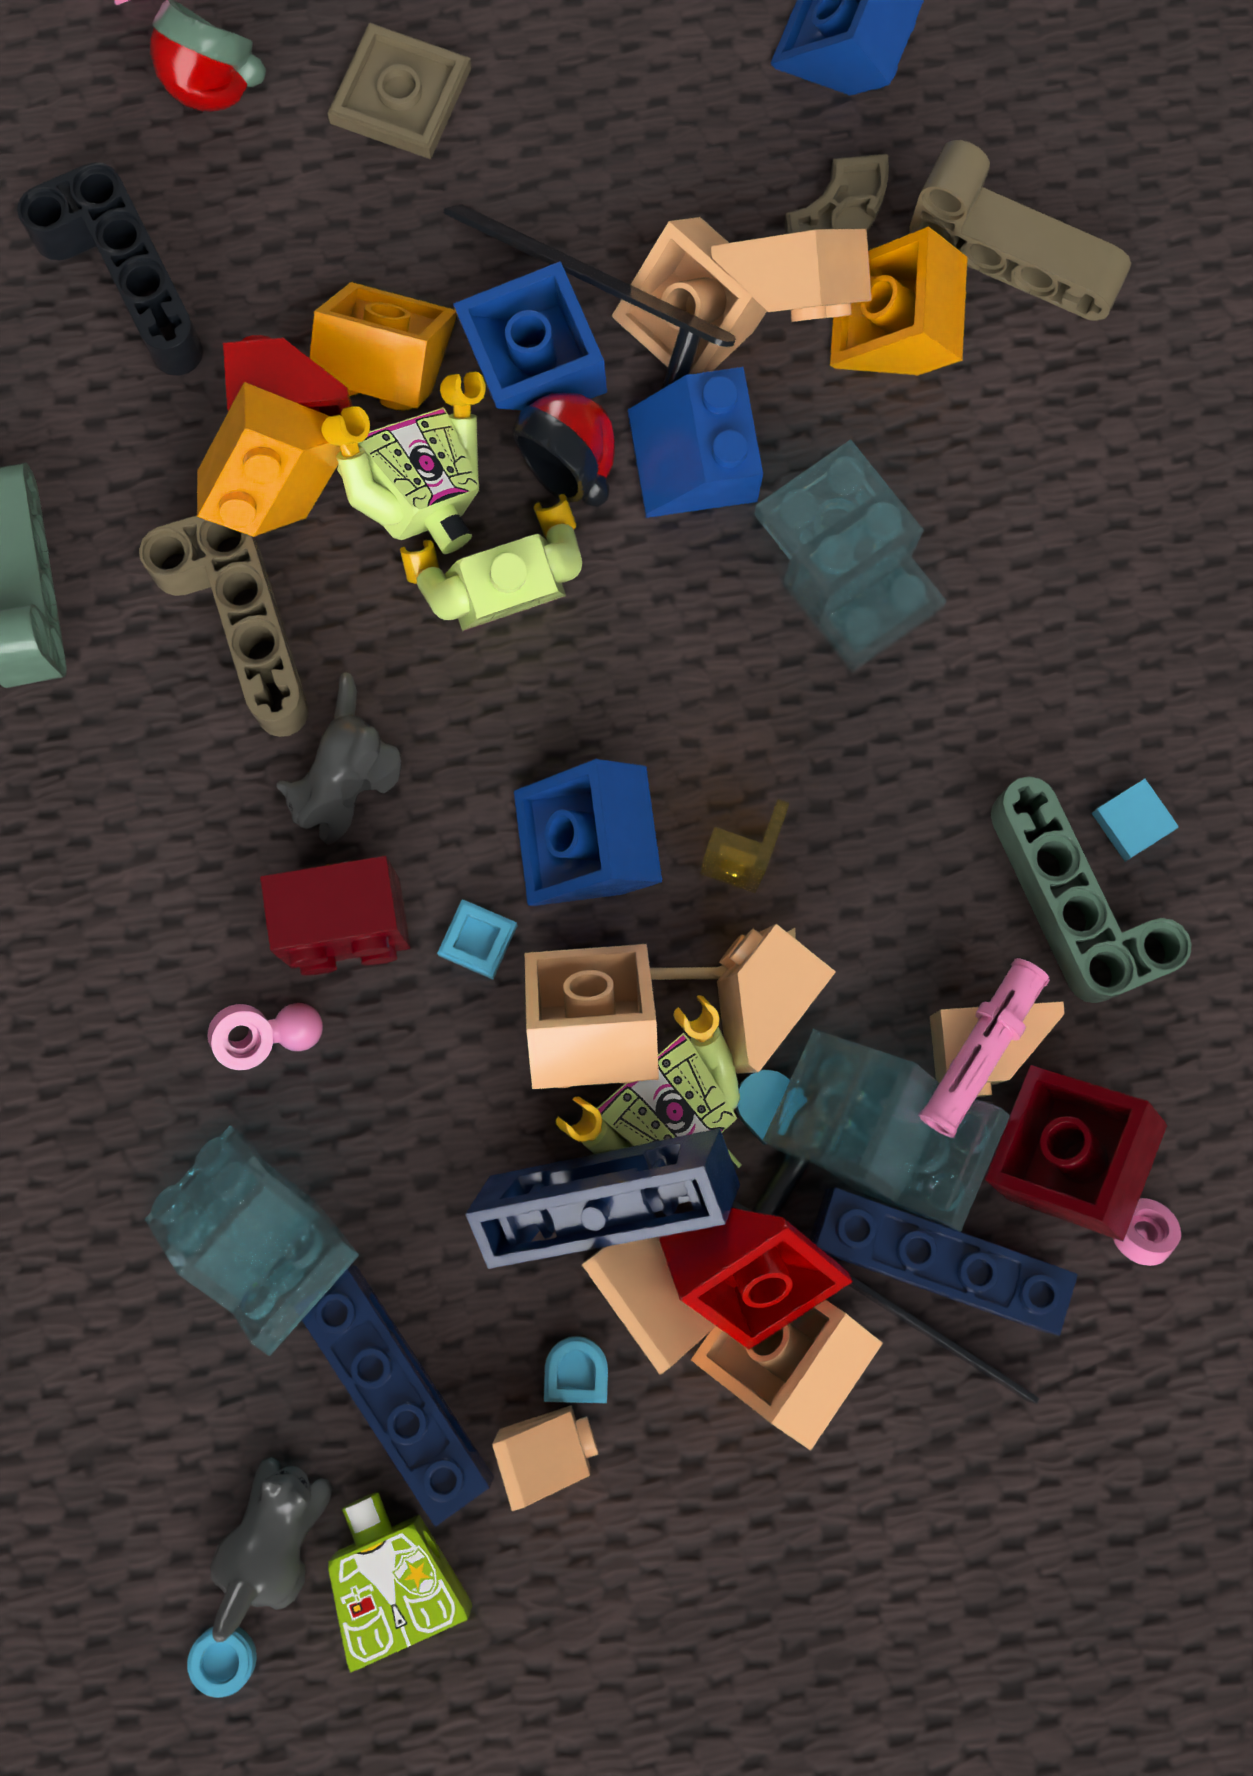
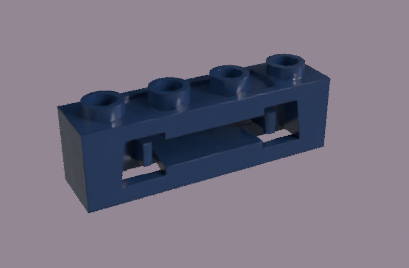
[466,1128,740,1269]
[809,1188,1078,1336]
[292,1265,494,1527]

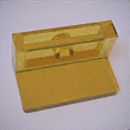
[699,799,790,893]

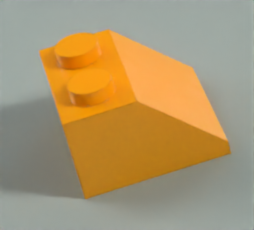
[830,226,968,375]
[310,282,457,410]
[197,382,341,537]

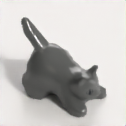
[277,672,401,845]
[210,1457,333,1642]

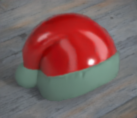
[150,0,266,111]

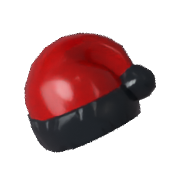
[512,393,615,507]

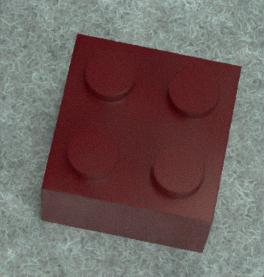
[260,856,411,976]
[984,1065,1167,1241]

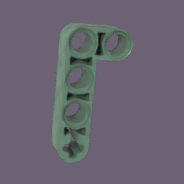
[0,462,67,688]
[991,777,1192,1003]

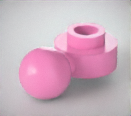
[208,1003,323,1070]
[1113,1198,1181,1266]

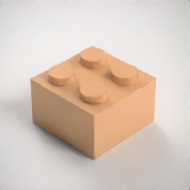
[524,944,659,1089]

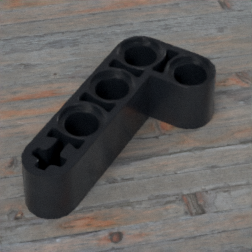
[17,162,203,376]

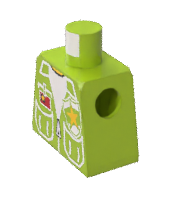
[328,1492,472,1673]

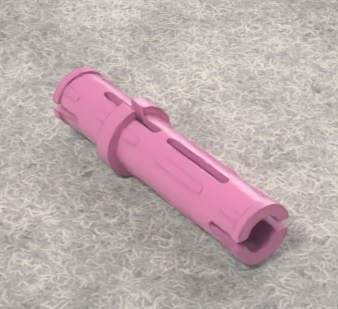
[918,958,1050,1138]

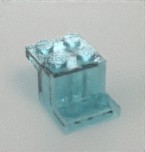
[754,439,947,673]
[763,1029,1010,1232]
[145,1125,359,1356]

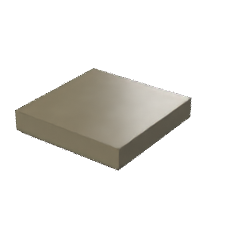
[327,23,471,159]

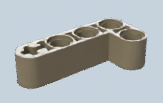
[910,140,1131,321]
[139,515,309,737]

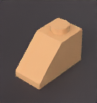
[930,1002,1065,1097]
[492,1405,599,1511]

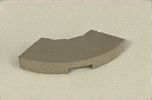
[784,154,889,234]

